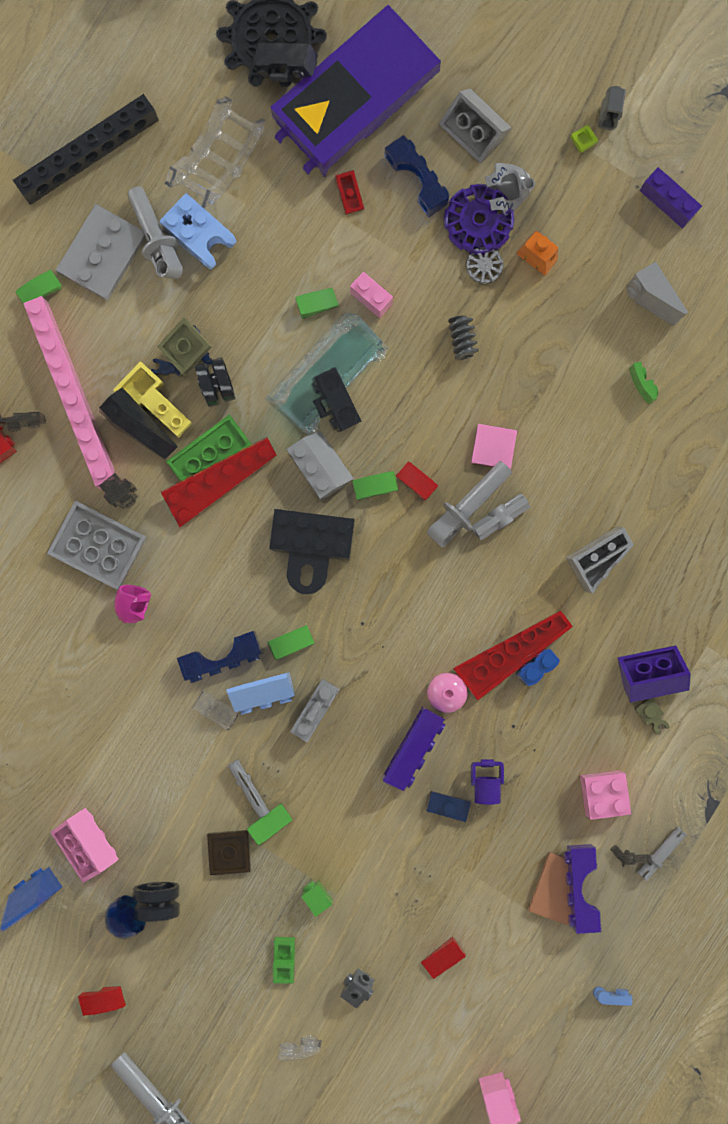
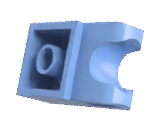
[159,193,237,270]

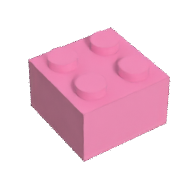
[580,770,631,820]
[479,1072,521,1124]

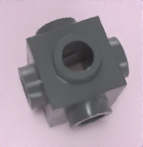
[340,968,375,1009]

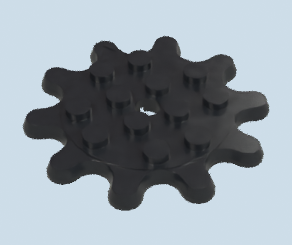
[216,0,327,88]

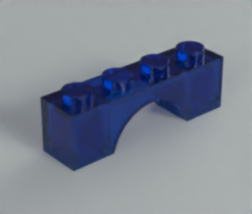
[384,135,450,217]
[177,631,263,683]

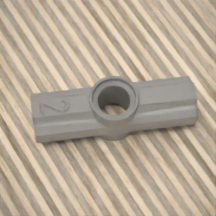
[472,494,530,541]

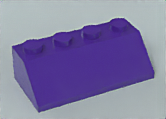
[382,706,445,791]

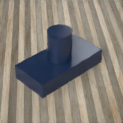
[426,791,471,822]

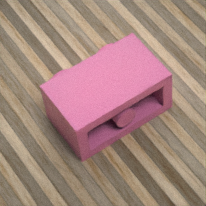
[350,272,393,318]

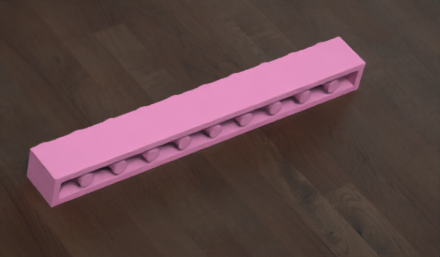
[23,296,119,489]

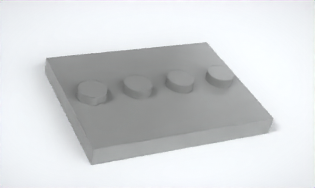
[56,204,146,301]
[47,501,147,590]

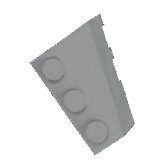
[566,527,634,594]

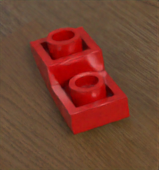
[78,986,126,1016]

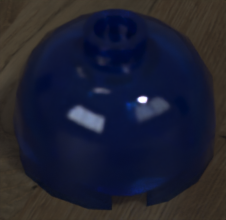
[105,895,146,939]

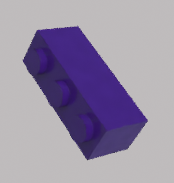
[639,167,702,229]

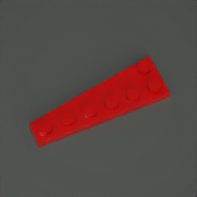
[161,437,277,527]
[453,611,573,700]

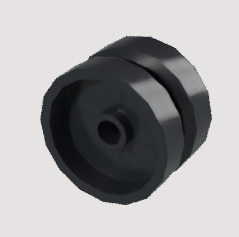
[195,357,236,407]
[133,882,180,922]

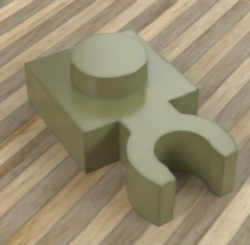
[634,698,670,735]

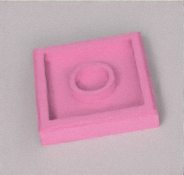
[471,424,517,470]

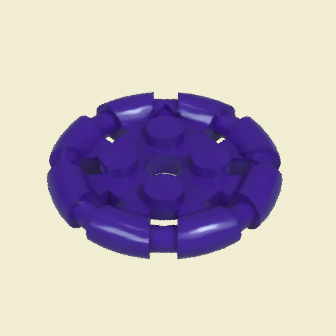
[444,184,514,255]

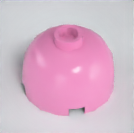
[427,673,468,713]

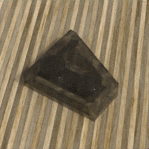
[0,411,46,432]

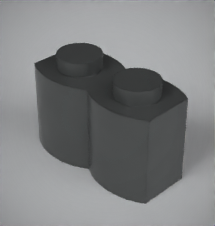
[598,86,626,130]

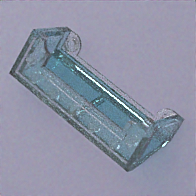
[265,313,389,436]

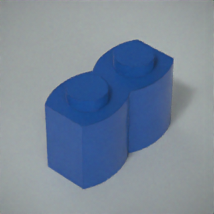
[516,649,560,686]

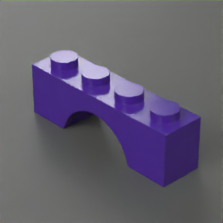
[564,844,601,934]

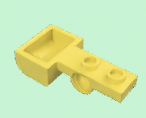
[113,361,192,438]

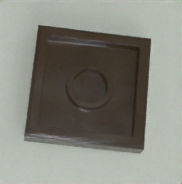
[207,830,251,875]

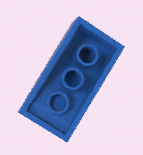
[0,867,62,932]

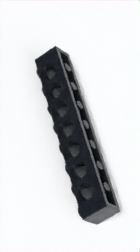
[13,94,159,205]

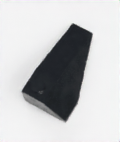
[99,387,178,459]

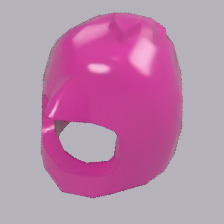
[114,585,151,623]

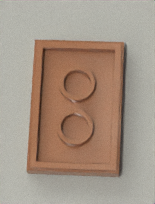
[528,852,571,926]

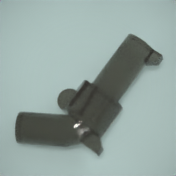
[610,845,652,867]

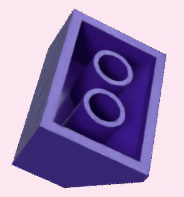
[618,645,691,703]

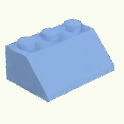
[226,672,295,715]

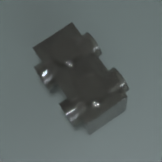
[99,473,139,509]

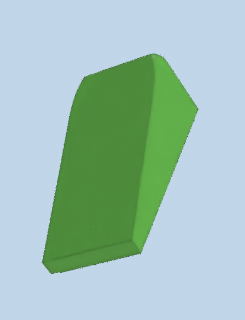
[295,288,339,319]
[247,803,293,846]

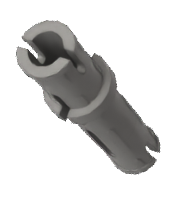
[228,759,270,818]
[637,826,687,881]

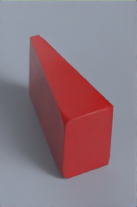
[335,170,364,215]
[396,461,439,502]
[421,936,466,979]

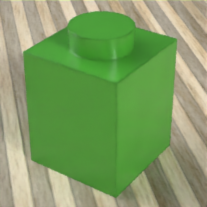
[301,880,333,917]

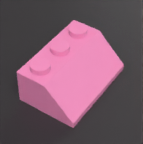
[50,808,119,883]

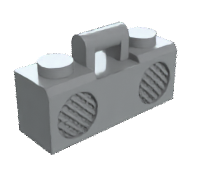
[290,679,340,742]

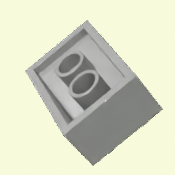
[626,262,688,326]

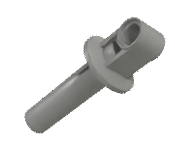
[127,187,183,279]
[427,461,512,547]
[111,1052,192,1124]

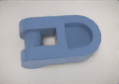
[593,987,633,1006]

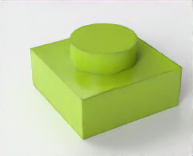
[570,125,598,154]

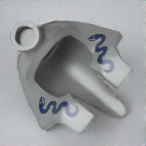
[485,163,535,215]

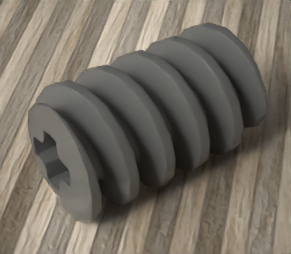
[448,316,479,360]

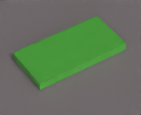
[166,415,252,481]

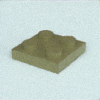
[157,317,212,375]

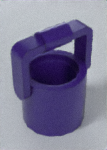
[471,759,504,805]

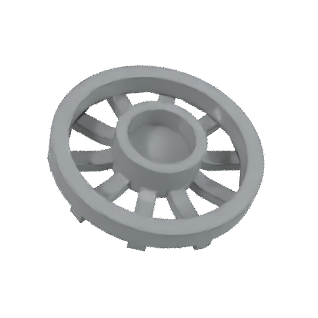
[466,247,503,284]

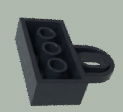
[269,509,355,595]

